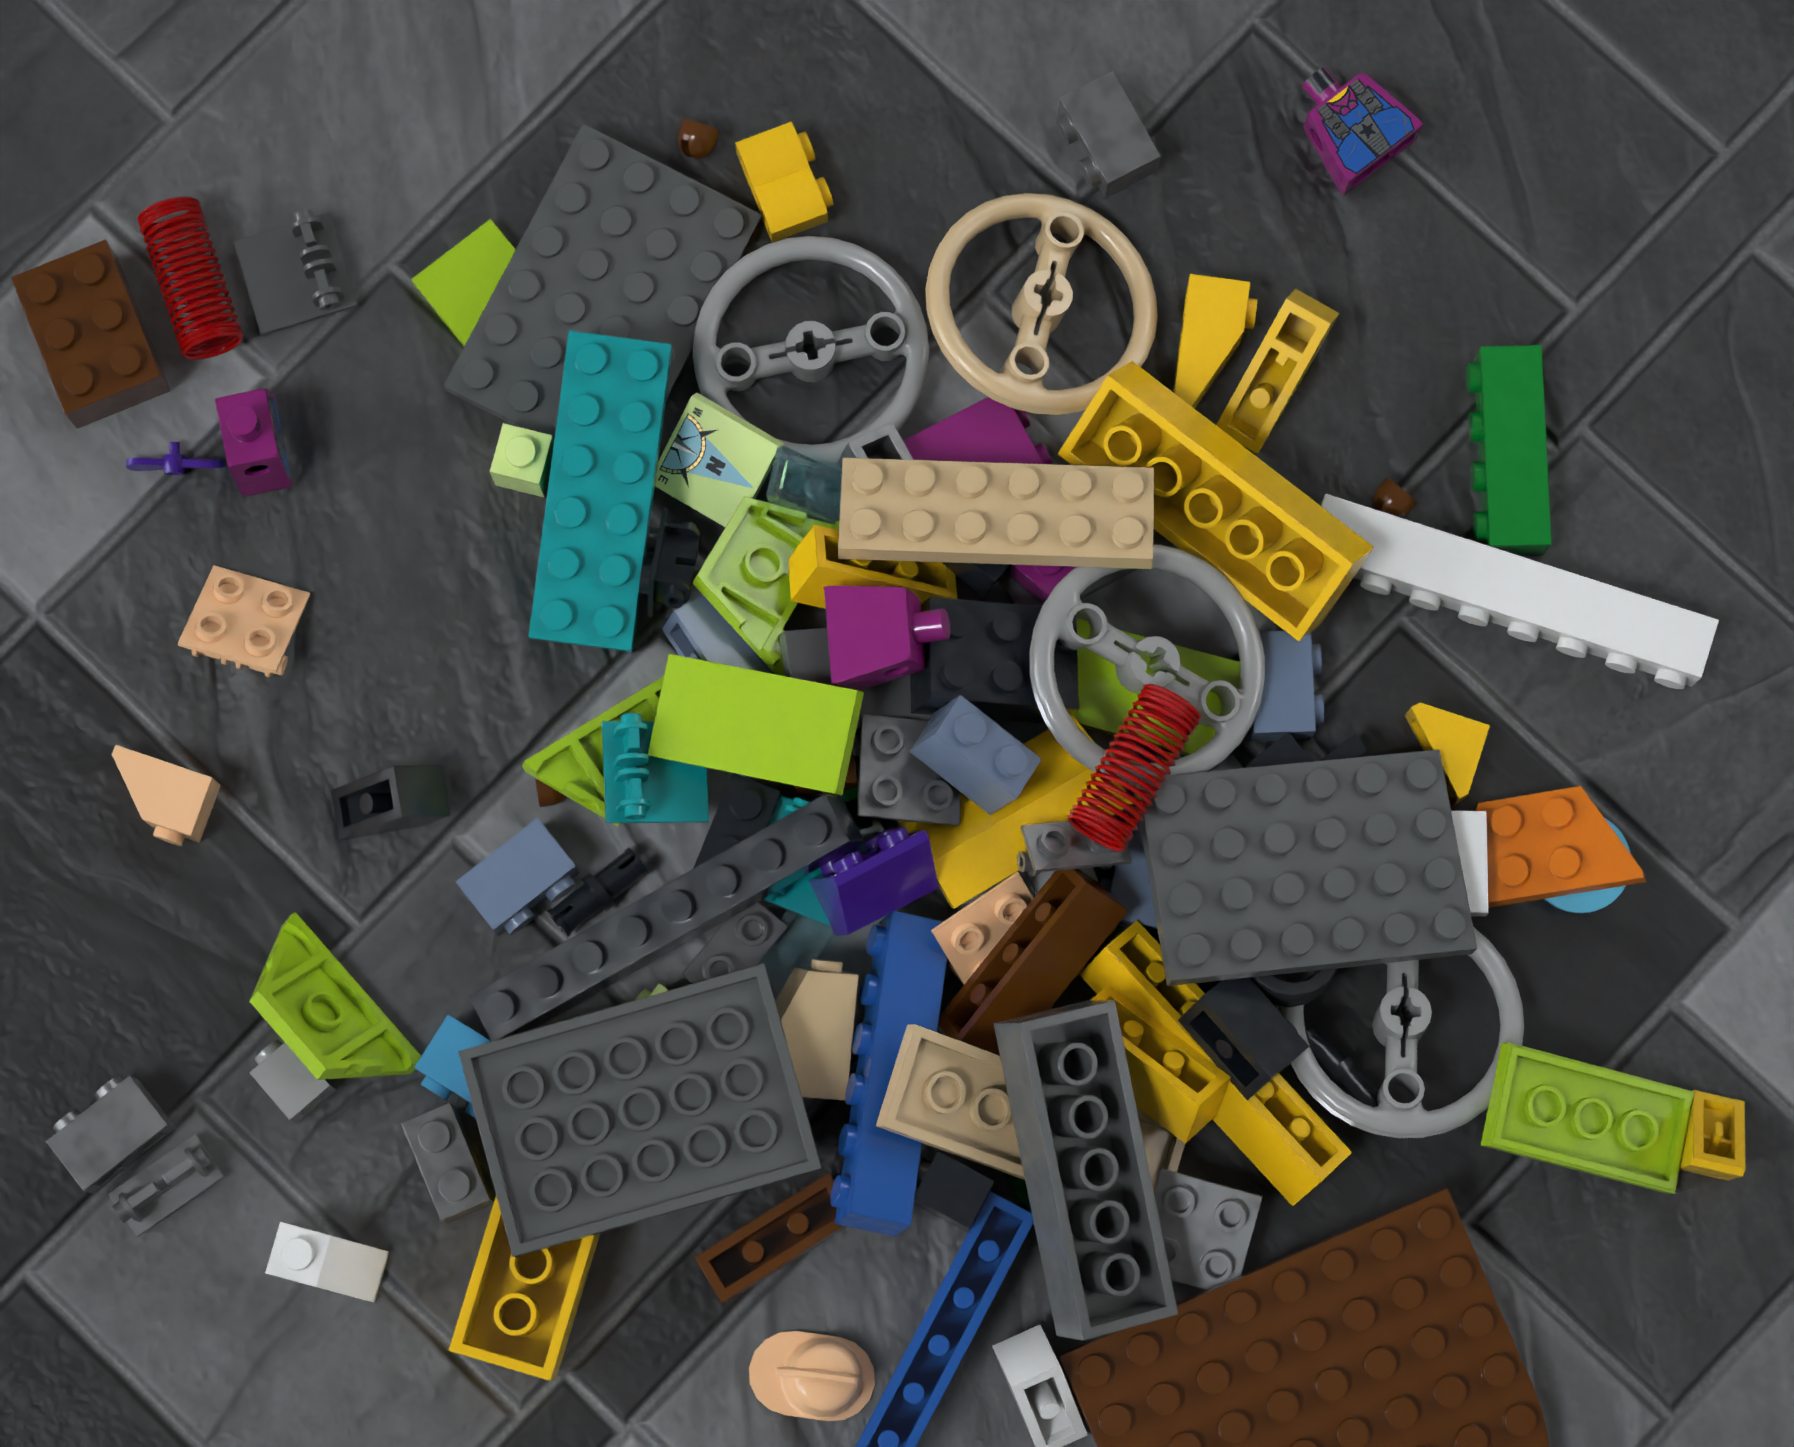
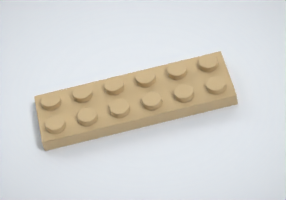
[838,458,1154,569]
[876,1024,1185,1192]

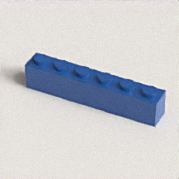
[831,911,947,1236]
[855,1191,1034,1447]

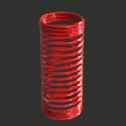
[137,196,244,360]
[1067,684,1202,851]

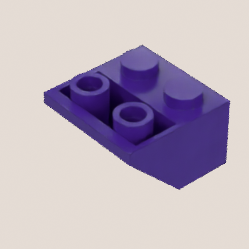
[808,826,939,936]

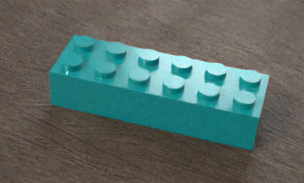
[528,330,673,653]

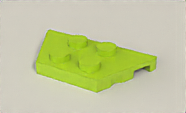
[522,676,664,827]
[249,912,421,1080]

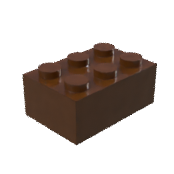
[11,239,171,429]

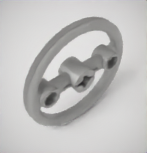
[693,236,929,468]
[1030,545,1265,785]
[1280,927,1524,1138]

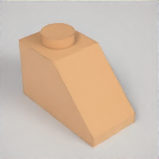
[112,745,221,846]

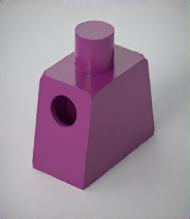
[824,585,951,691]

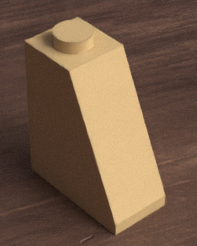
[776,959,858,1100]

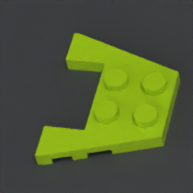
[692,496,839,676]

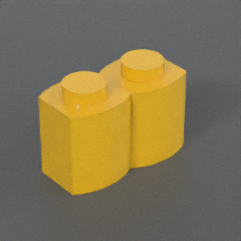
[735,121,834,243]

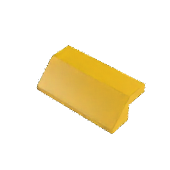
[896,715,1133,909]

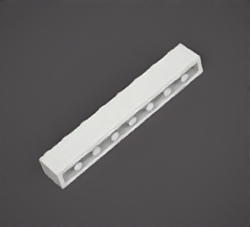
[1320,494,1719,689]

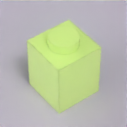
[490,423,554,497]

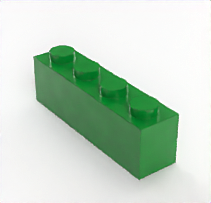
[1466,345,1551,556]

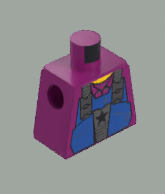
[1302,67,1423,196]
[215,388,293,498]

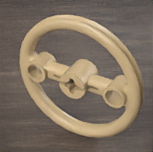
[925,193,1158,415]

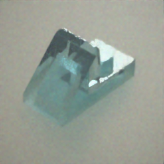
[766,446,842,524]

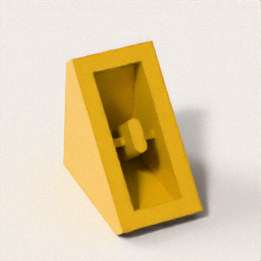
[1405,703,1490,806]
[1680,1090,1746,1181]

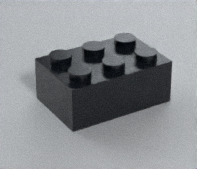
[910,597,1079,724]

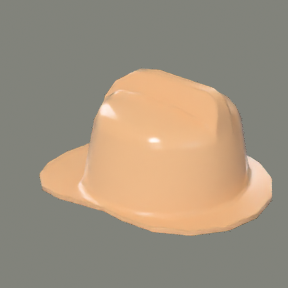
[749,1331,875,1421]

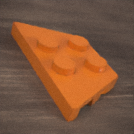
[1476,786,1646,908]

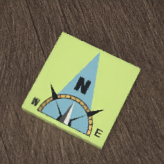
[655,393,784,527]

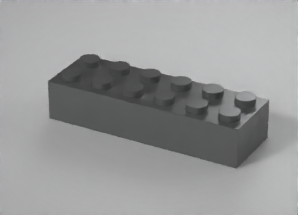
[993,1000,1178,1341]

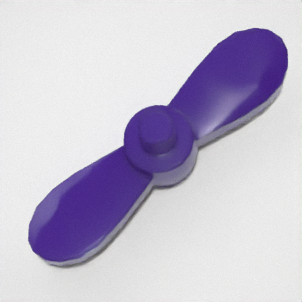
[126,442,223,475]

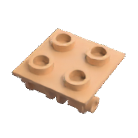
[178,565,310,678]
[931,872,1033,985]

